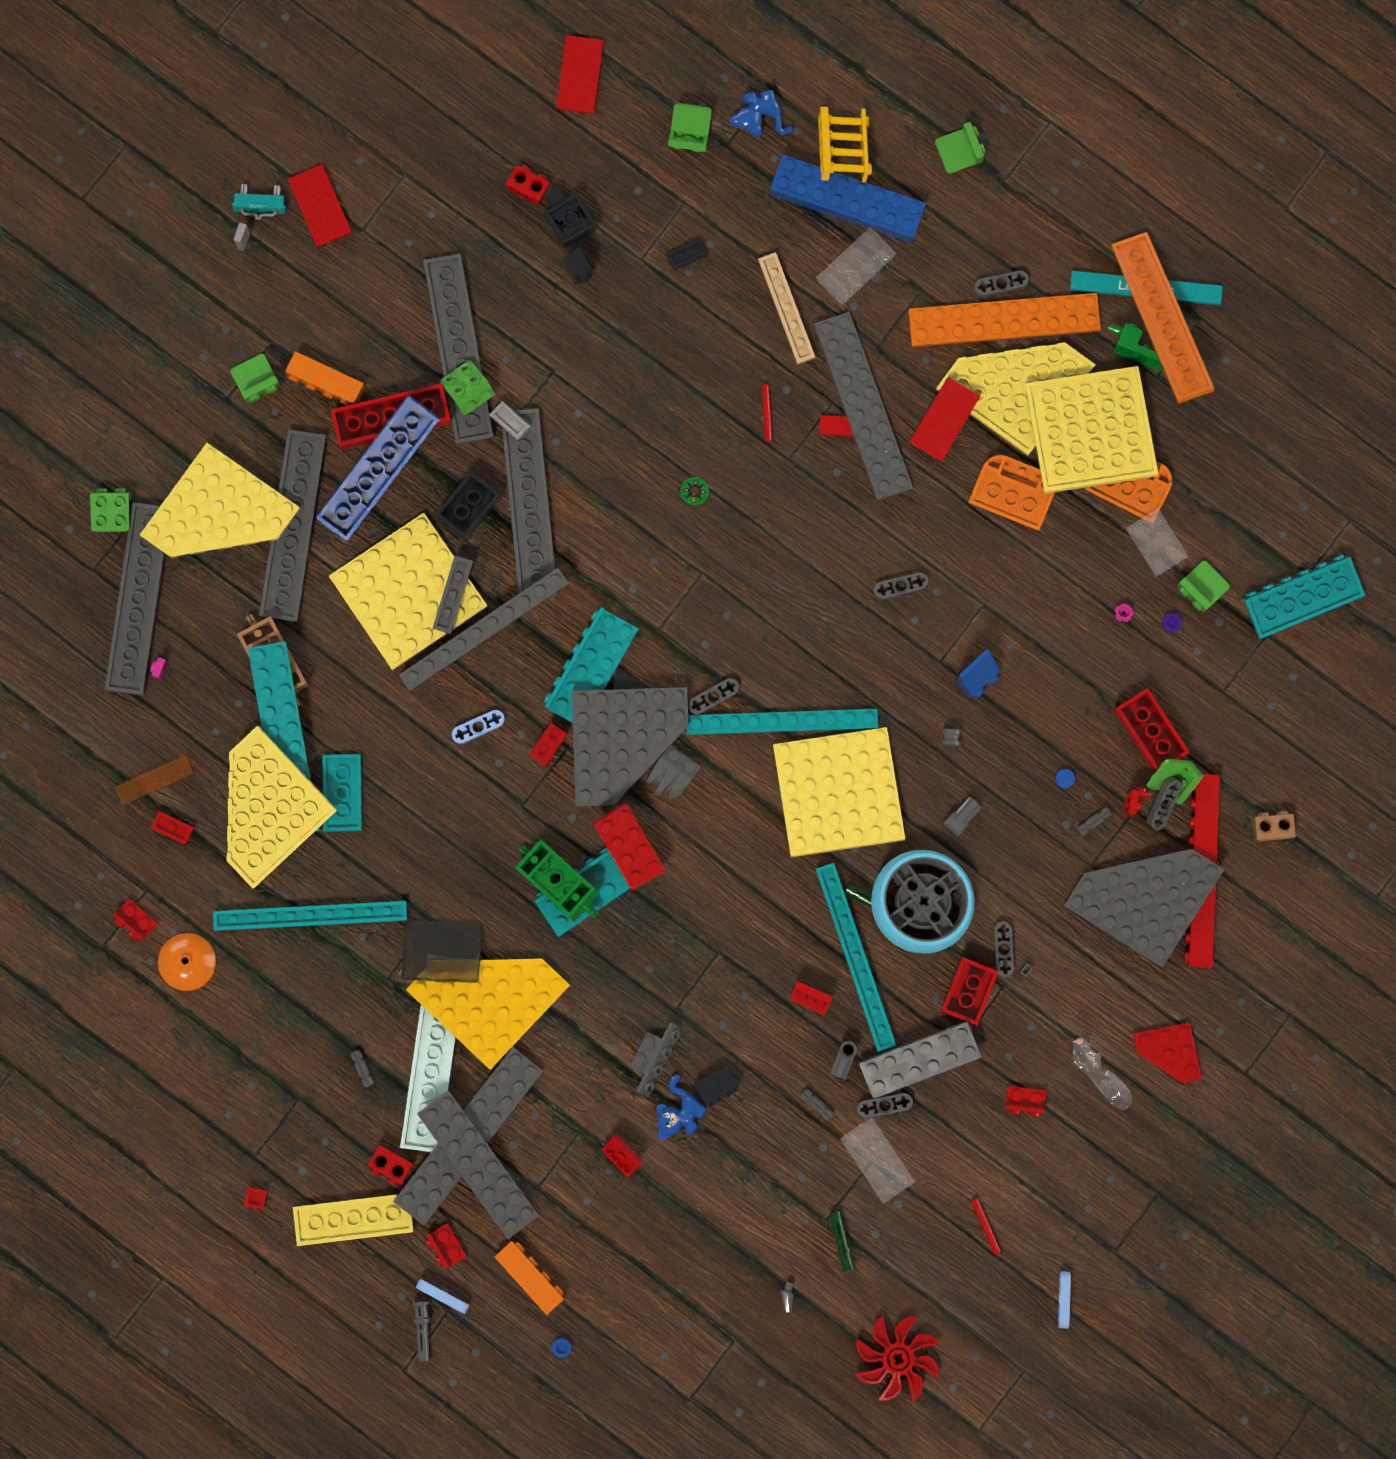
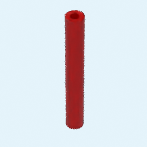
[761,384,773,442]
[971,1198,1001,1255]

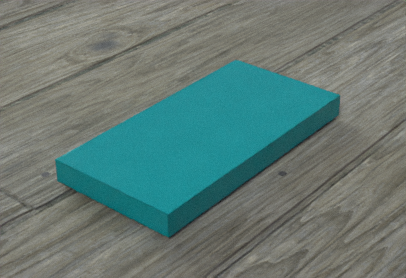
[322,754,362,832]

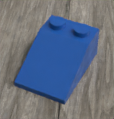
[955,649,1000,699]

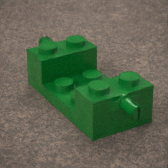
[1108,323,1206,373]
[515,839,600,922]

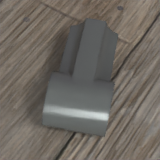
[944,797,982,836]
[830,1041,857,1080]

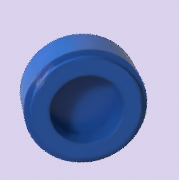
[1055,769,1075,789]
[552,1338,571,1358]

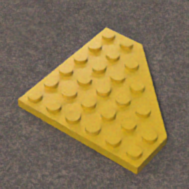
[406,959,570,1070]

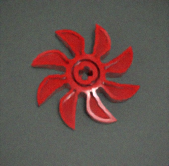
[855,1316,940,1402]

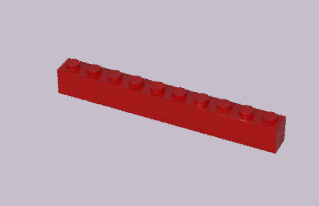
[1184,774,1220,968]

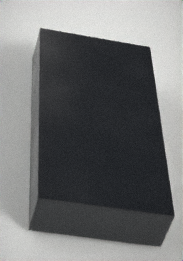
[666,237,708,272]

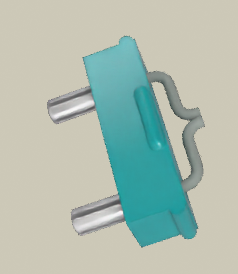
[232,184,286,220]

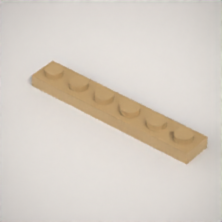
[758,252,815,365]

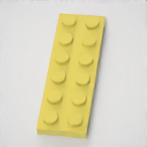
[293,1195,414,1246]

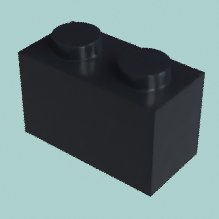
[563,248,592,285]
[694,1065,739,1106]

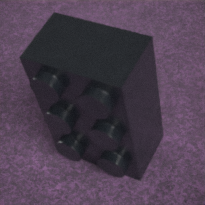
[435,471,502,542]

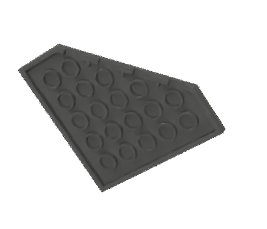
[572,687,688,806]
[1064,849,1224,968]

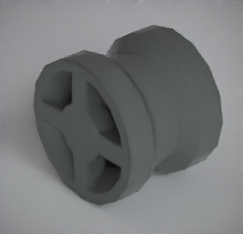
[941,729,961,747]

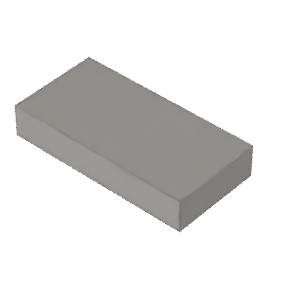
[233,223,250,251]
[489,401,530,441]

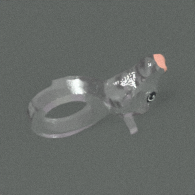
[1072,1038,1133,1110]

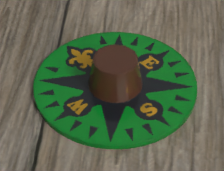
[680,477,709,505]

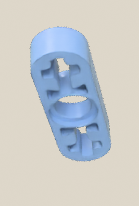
[452,710,505,744]
[1058,1271,1071,1329]
[416,1279,470,1314]

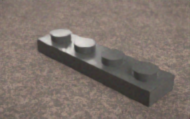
[433,556,473,634]

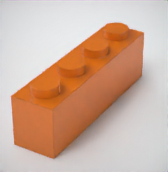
[285,351,365,406]
[495,1241,565,1315]

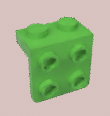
[668,103,712,152]
[935,122,986,174]
[230,354,280,404]
[440,360,495,416]
[90,488,132,532]
[1177,561,1230,613]
[1146,759,1203,804]

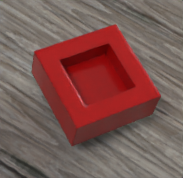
[244,1187,267,1210]

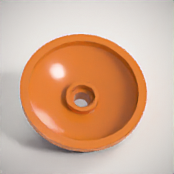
[158,933,216,991]

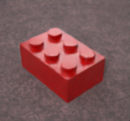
[940,957,999,1027]

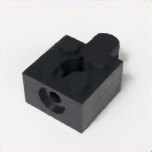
[544,187,597,249]

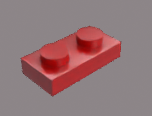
[150,811,194,845]

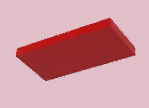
[556,35,604,114]
[288,164,352,248]
[909,377,981,462]

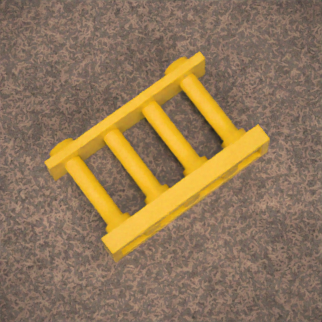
[818,107,872,182]

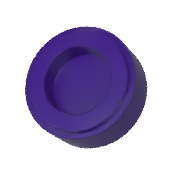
[1162,613,1182,633]

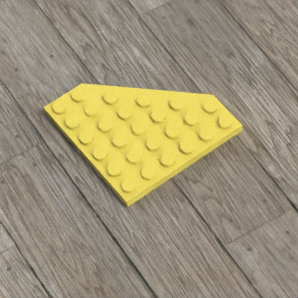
[936,342,1095,456]
[140,443,300,558]
[227,726,337,889]

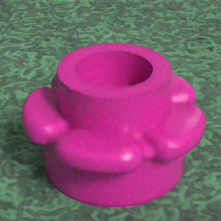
[1114,603,1133,622]

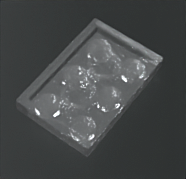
[1126,508,1188,577]

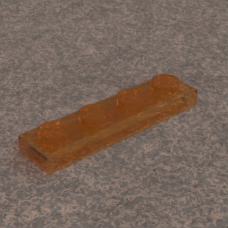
[115,756,194,805]

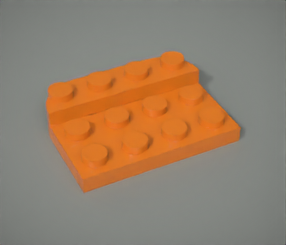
[968,455,1054,531]
[1085,461,1172,523]

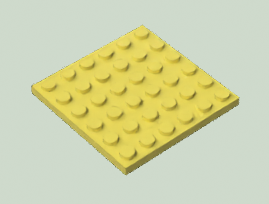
[1025,366,1158,494]
[329,513,488,671]
[773,727,905,857]

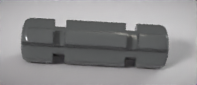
[1077,807,1112,836]
[351,1050,374,1087]
[801,1089,834,1121]

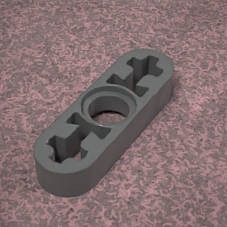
[974,271,1029,297]
[874,572,928,600]
[688,678,739,715]
[1147,776,1182,830]
[994,921,1014,978]
[857,1093,913,1118]

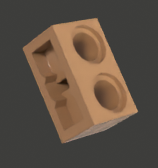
[1253,811,1296,842]

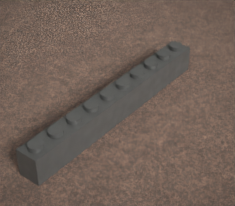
[399,568,569,691]

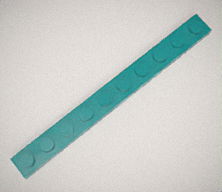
[686,709,878,735]
[815,863,896,1052]
[213,901,407,931]

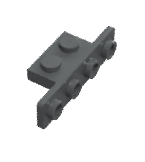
[630,1022,682,1097]

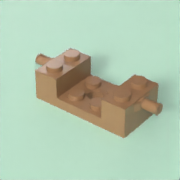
[237,614,308,706]

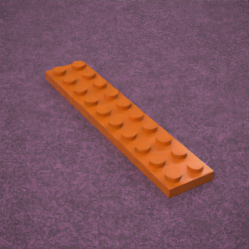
[1111,232,1214,404]
[908,293,1101,347]

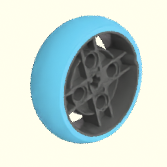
[871,850,975,954]

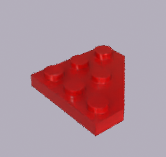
[1132,1022,1202,1083]

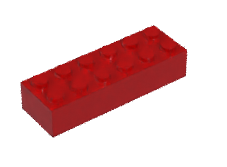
[331,383,452,450]

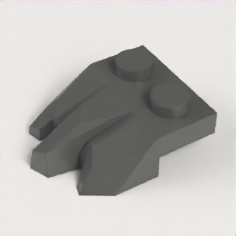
[646,745,701,799]

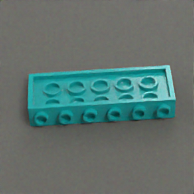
[1241,554,1365,639]
[544,607,638,724]
[534,848,630,937]

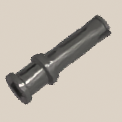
[412,1301,431,1361]

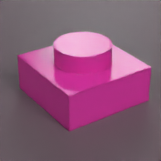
[150,657,168,680]

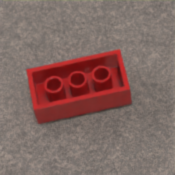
[1114,688,1190,774]
[591,803,666,891]

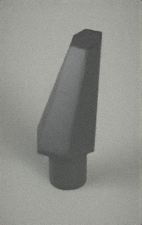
[780,1281,794,1314]

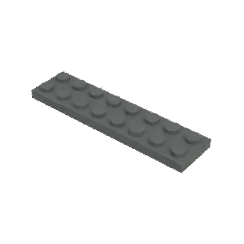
[416,1090,539,1239]

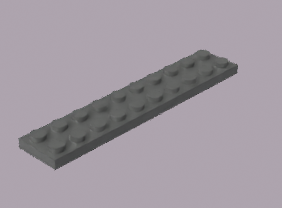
[423,254,493,445]
[813,312,913,501]
[502,408,558,597]
[259,430,326,622]
[105,502,165,696]
[393,1047,543,1225]

